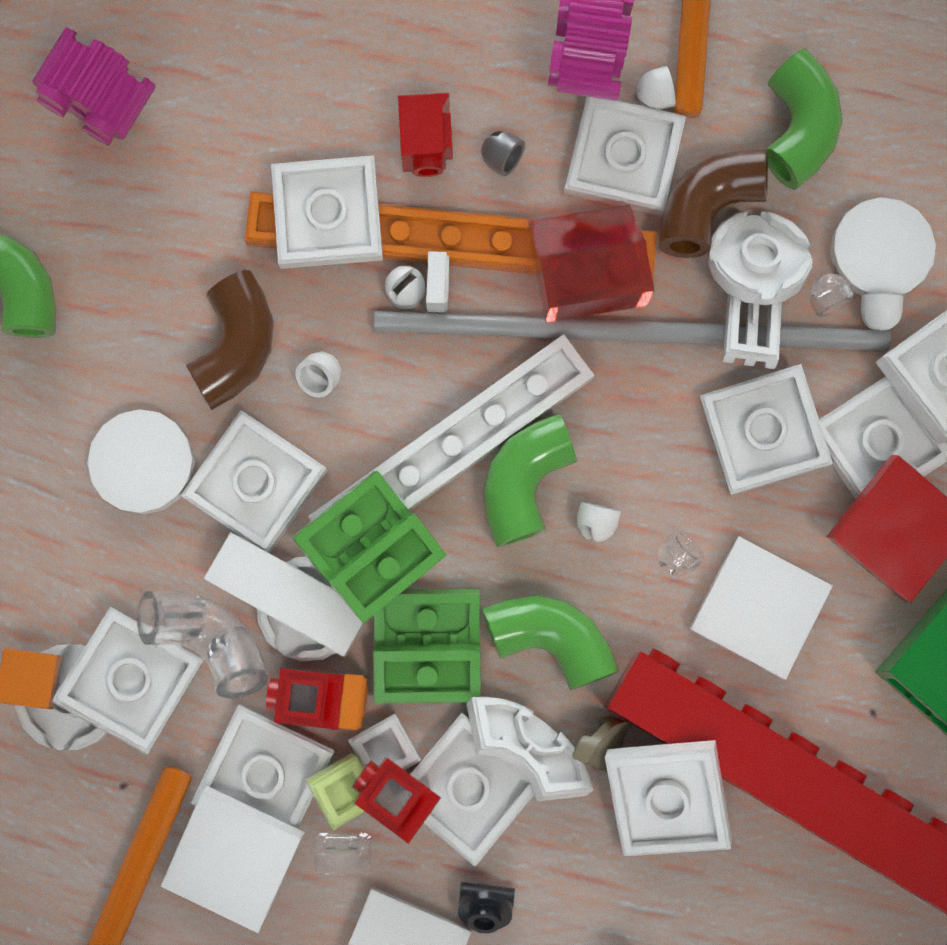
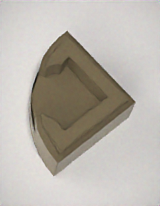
[572,716,630,772]

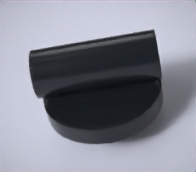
[458,882,515,934]

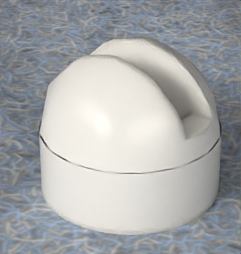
[636,66,676,110]
[385,266,426,309]
[860,294,904,331]
[295,351,342,398]
[577,501,621,542]

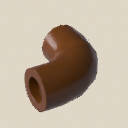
[659,150,768,258]
[186,270,274,410]

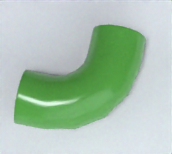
[765,48,843,190]
[0,235,56,338]
[483,414,577,547]
[482,595,619,690]

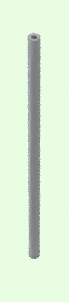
[374,311,891,351]

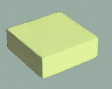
[305,753,380,830]

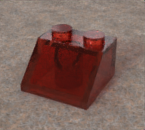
[528,204,655,323]

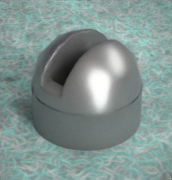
[481,130,525,177]

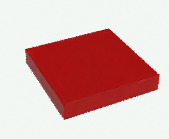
[826,454,947,604]

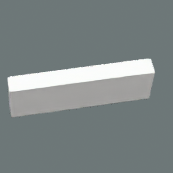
[204,532,364,657]

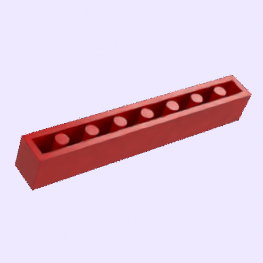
[603,648,947,915]

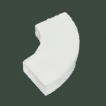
[466,697,593,802]

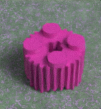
[548,0,634,101]
[32,27,156,146]

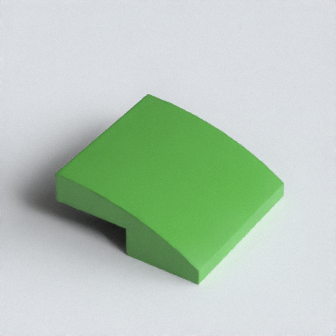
[291,471,447,624]
[373,588,481,703]

